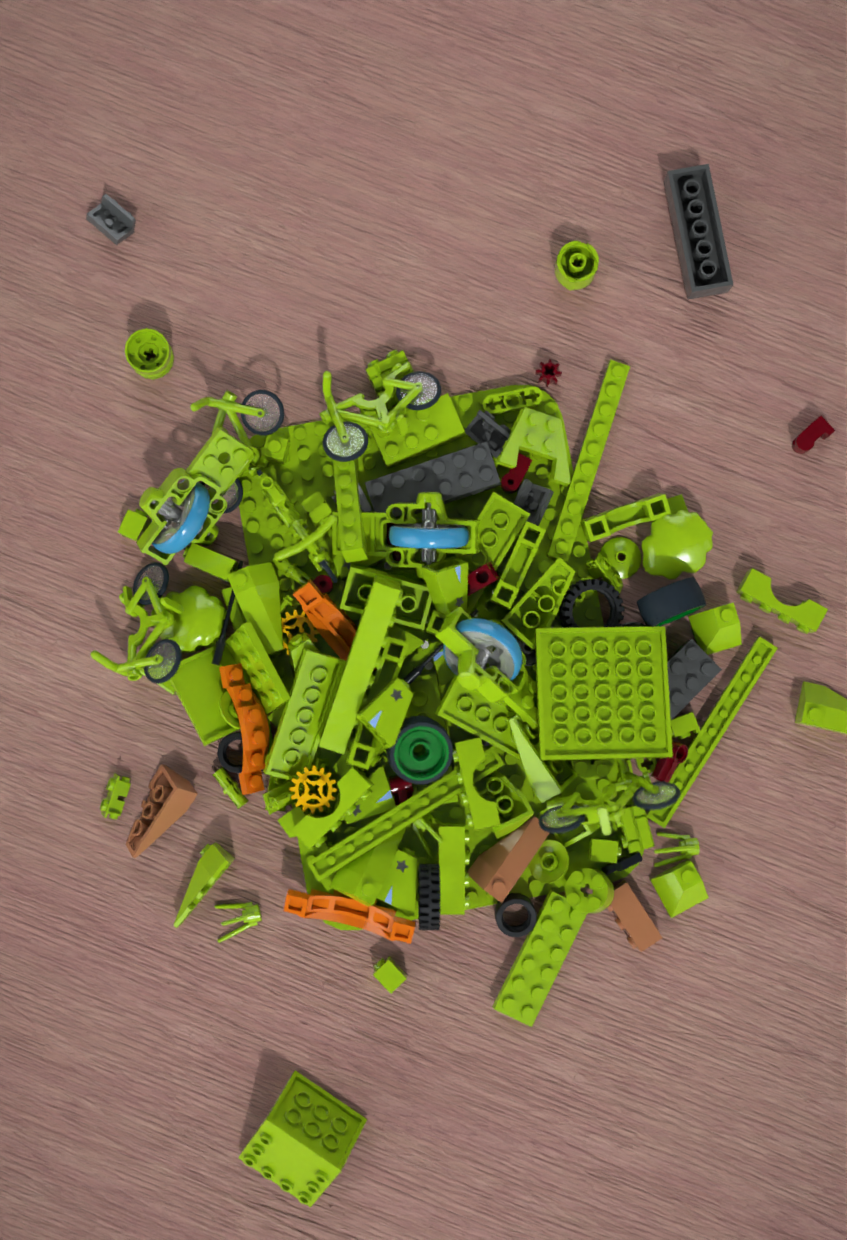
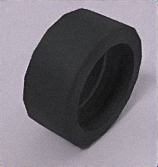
[217,732,243,773]
[495,893,537,937]

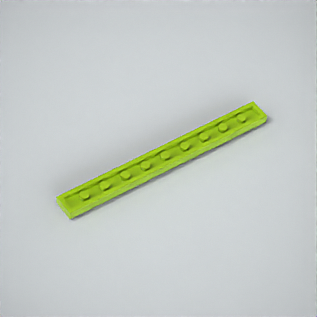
[546,360,630,563]
[646,636,778,828]
[307,746,505,882]

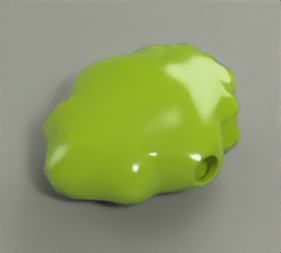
[641,510,713,579]
[151,586,227,653]

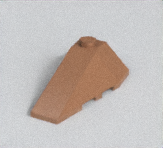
[125,764,198,858]
[466,816,549,903]

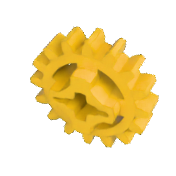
[281,610,320,655]
[289,765,337,814]

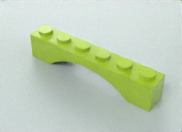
[331,435,368,563]
[346,637,409,770]

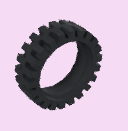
[558,579,625,628]
[418,864,440,930]

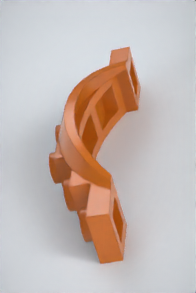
[293,580,376,671]
[219,663,270,795]
[283,889,416,944]

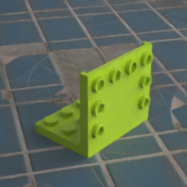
[164,621,291,746]
[238,1070,367,1208]

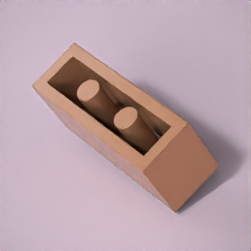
[607,880,662,952]

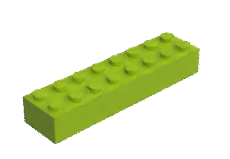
[319,575,403,754]

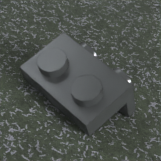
[86,194,136,245]
[465,410,511,459]
[513,479,554,526]

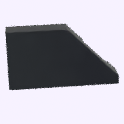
[601,851,643,875]

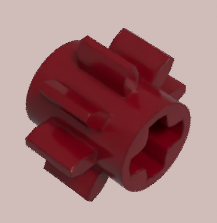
[535,359,562,387]

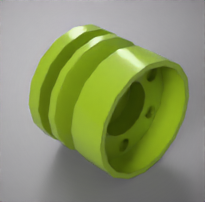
[124,328,174,380]

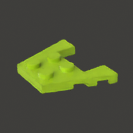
[495,407,571,486]

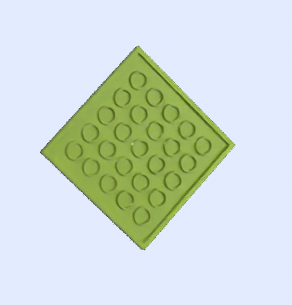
[535,626,673,760]

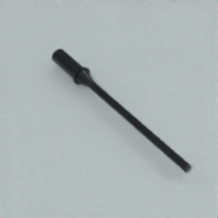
[212,561,243,666]
[403,609,479,685]

